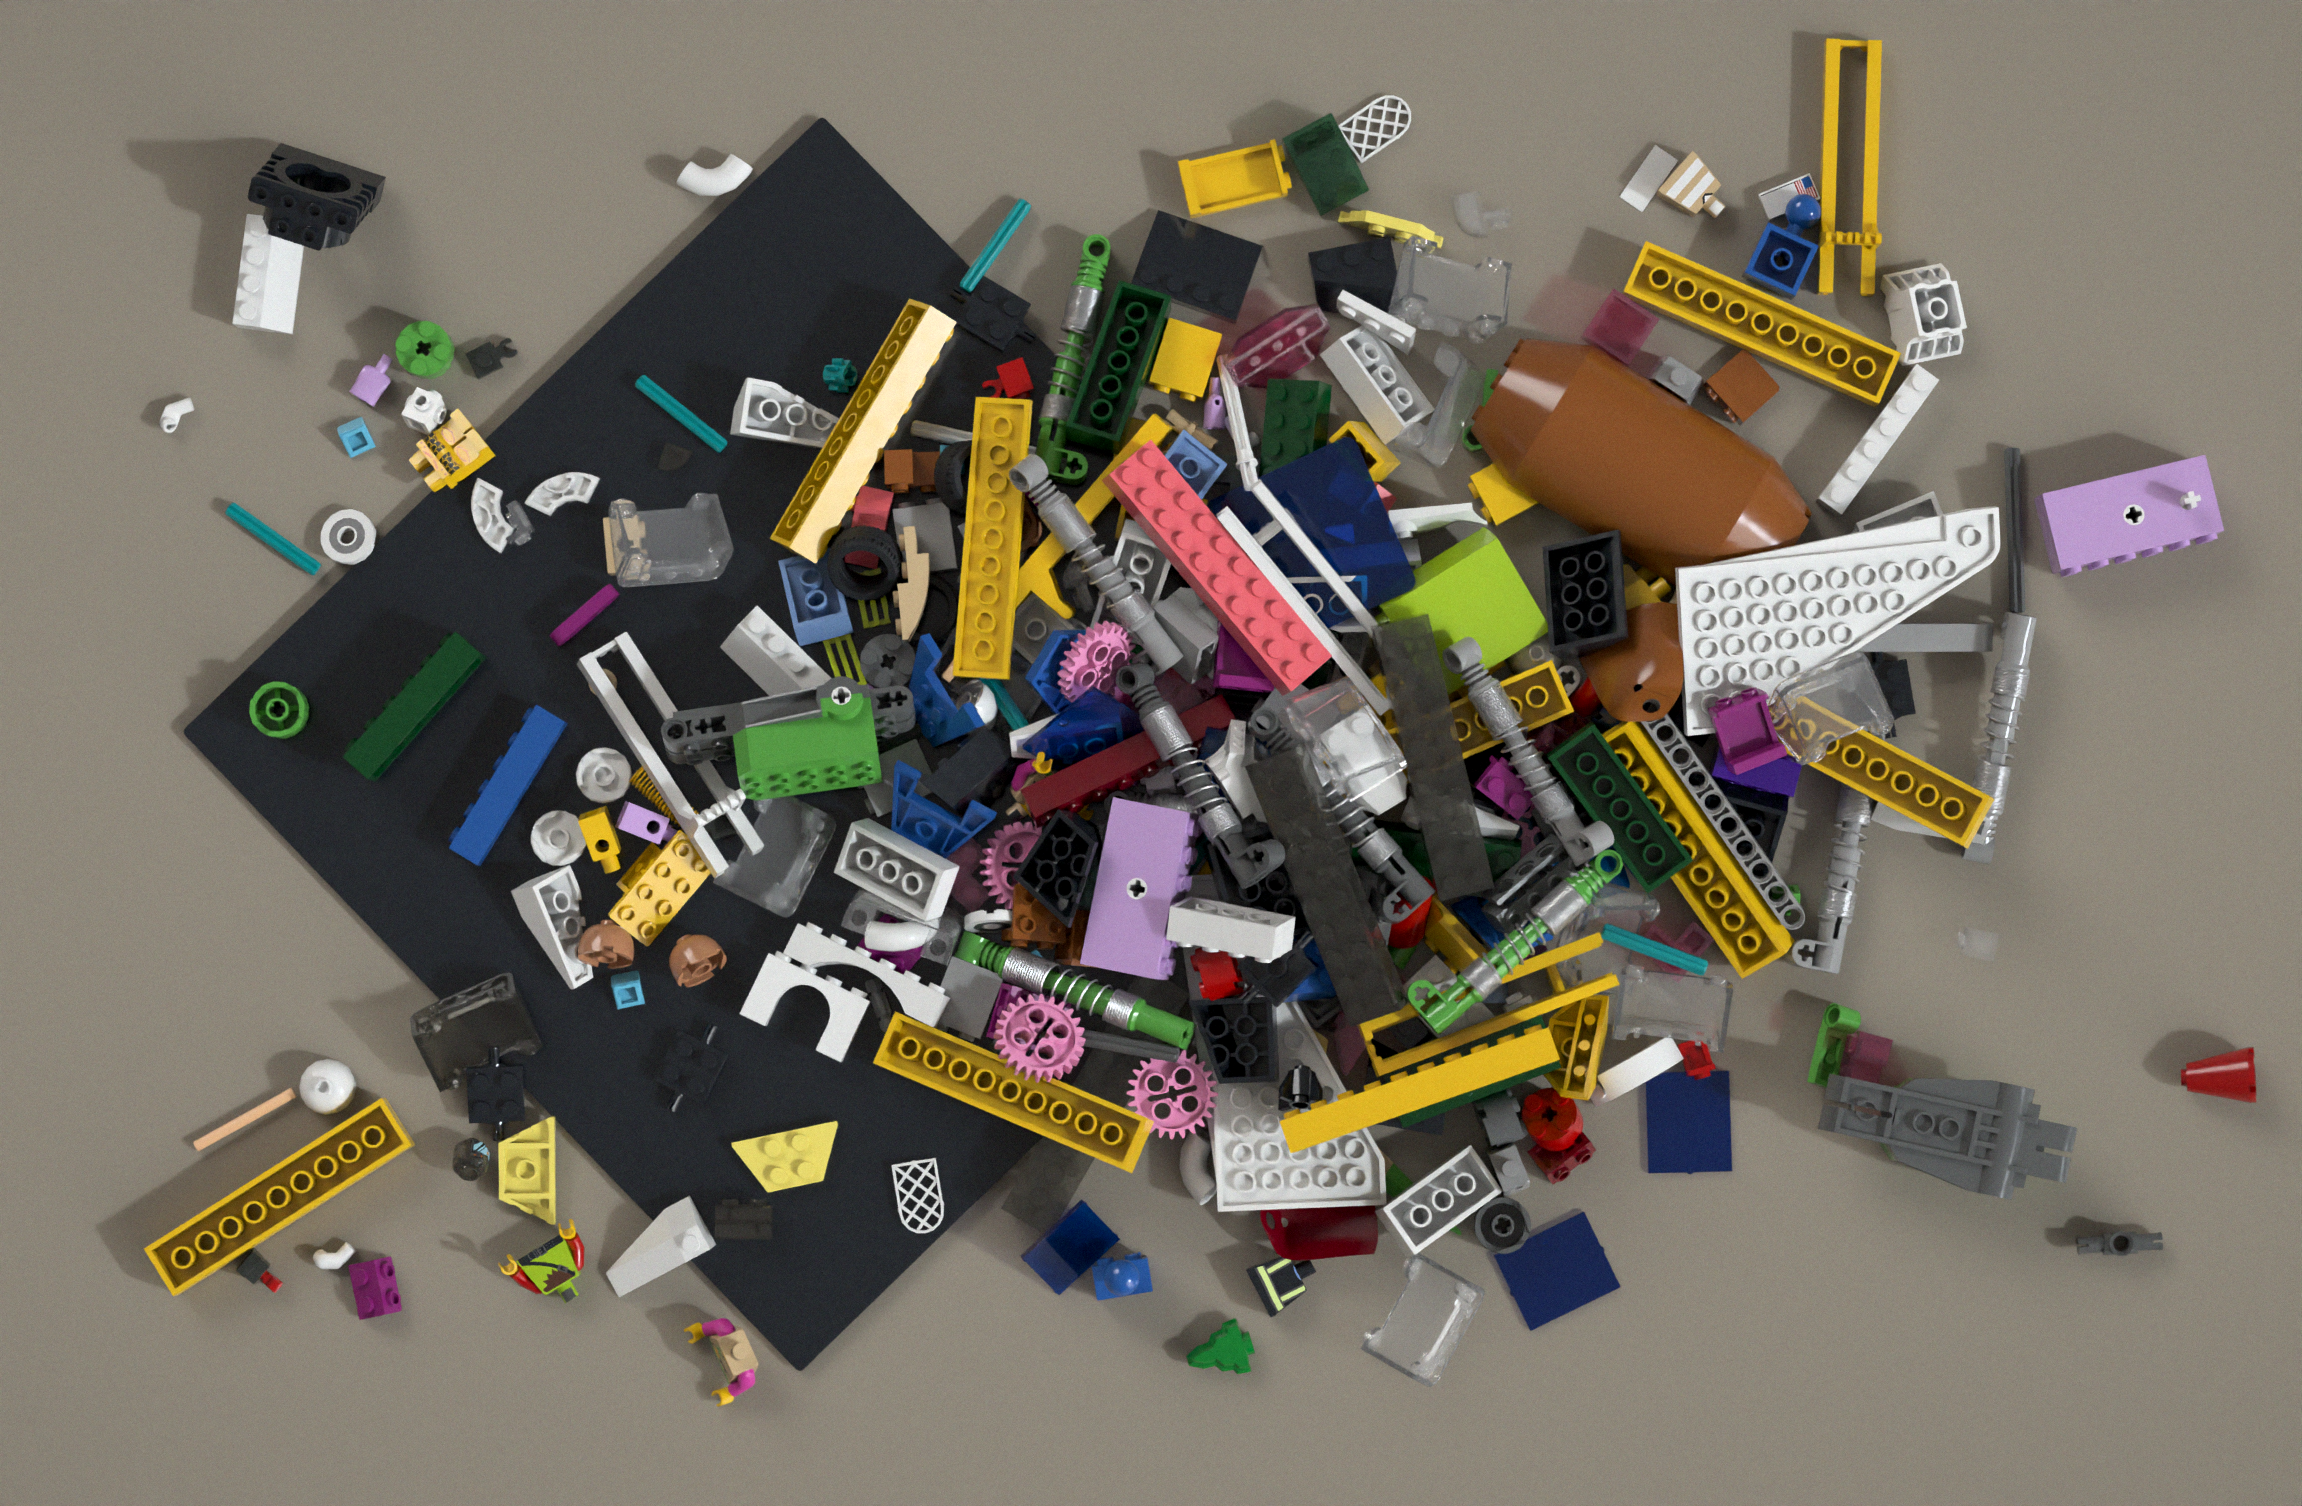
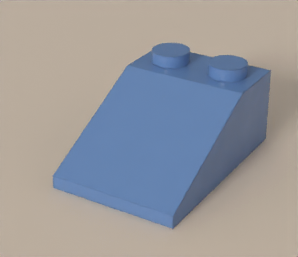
[1163,430,1227,499]
[778,548,854,646]

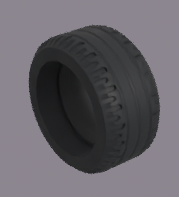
[934,440,972,514]
[827,525,903,601]
[888,573,959,646]

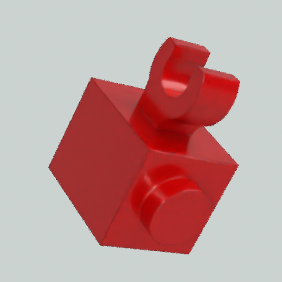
[982,357,1034,399]

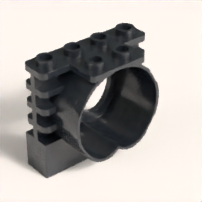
[248,143,386,251]

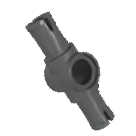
[2076,1230,2163,1256]

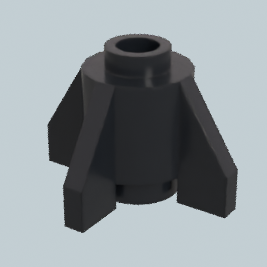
[1278,1065,1323,1111]

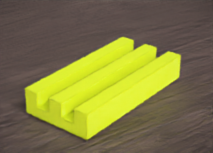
[858,568,891,629]
[823,634,867,685]

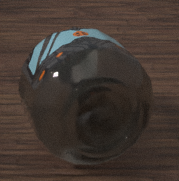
[452,1138,490,1181]

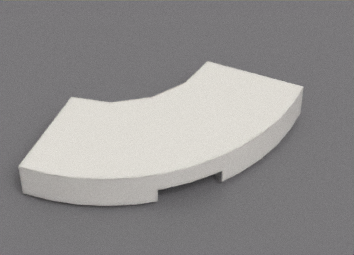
[525,472,600,516]
[471,478,514,553]

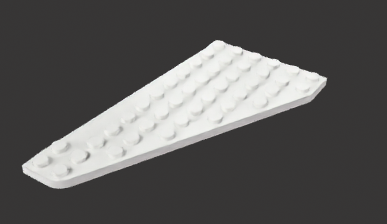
[1675,506,2000,736]
[1183,874,1386,1212]

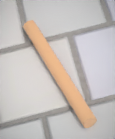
[193,1088,297,1151]

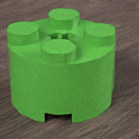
[395,321,455,379]
[249,681,310,739]

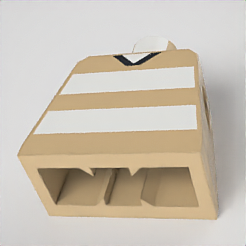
[1656,151,1725,219]

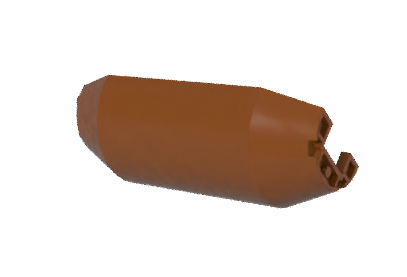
[1471,338,1812,586]

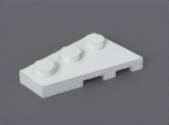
[1336,290,1416,355]

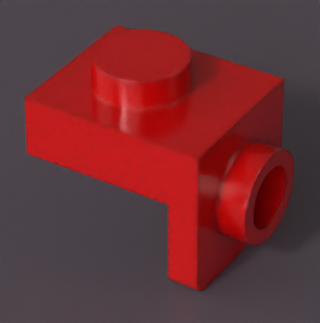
[1677,1036,1716,1080]

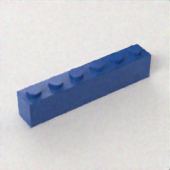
[448,705,568,866]

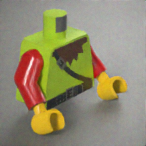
[498,1219,585,1303]

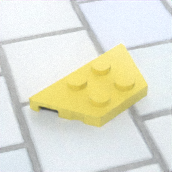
[1338,210,1444,249]
[498,1116,556,1225]
[731,1121,838,1192]

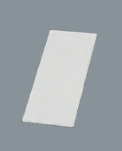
[1619,145,1678,212]

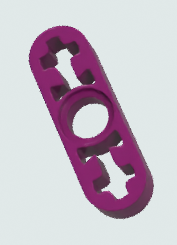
[549,583,620,647]

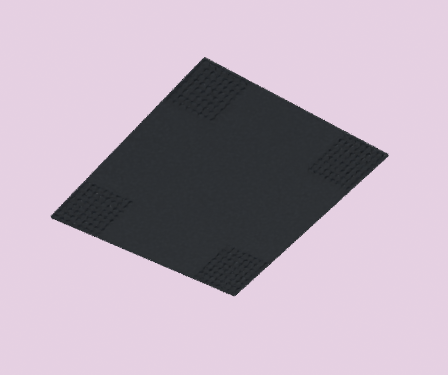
[184,118,1410,1371]

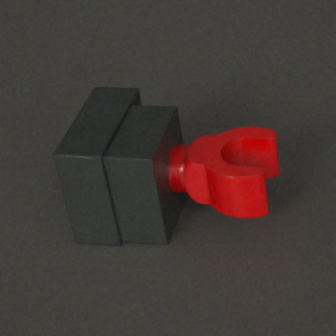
[236,1248,283,1293]

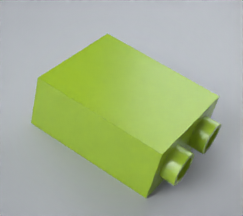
[1372,527,1548,701]

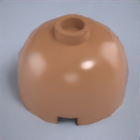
[578,920,634,969]
[669,934,727,987]

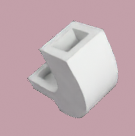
[1590,1035,1684,1107]

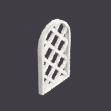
[1336,95,1411,164]
[892,1158,944,1233]

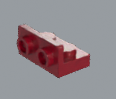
[1527,1132,1596,1185]

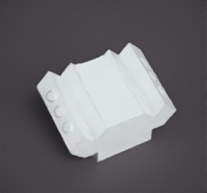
[1880,263,1967,366]
[1204,719,1278,824]

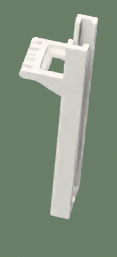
[1216,479,1424,716]
[577,632,764,879]

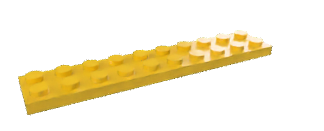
[953,397,1033,680]

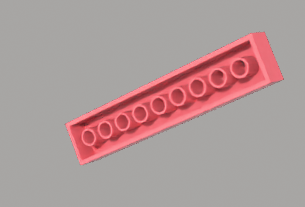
[1102,440,1332,696]

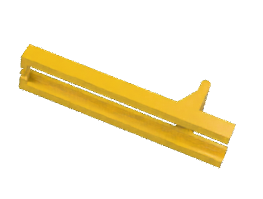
[1817,38,1882,297]
[1015,414,1173,619]
[1357,932,1620,1077]

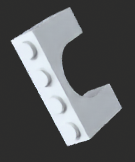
[740,951,871,1062]

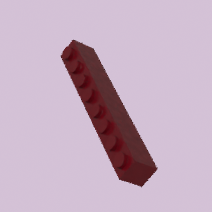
[1020,694,1236,828]

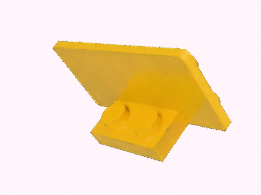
[608,830,711,947]

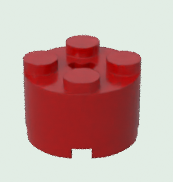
[1190,947,1245,1001]
[1522,1087,1583,1151]

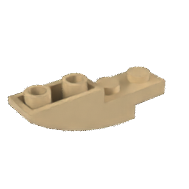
[893,526,930,642]

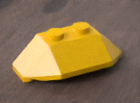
[1424,894,1497,974]
[1543,994,1609,1101]

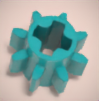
[823,358,858,392]

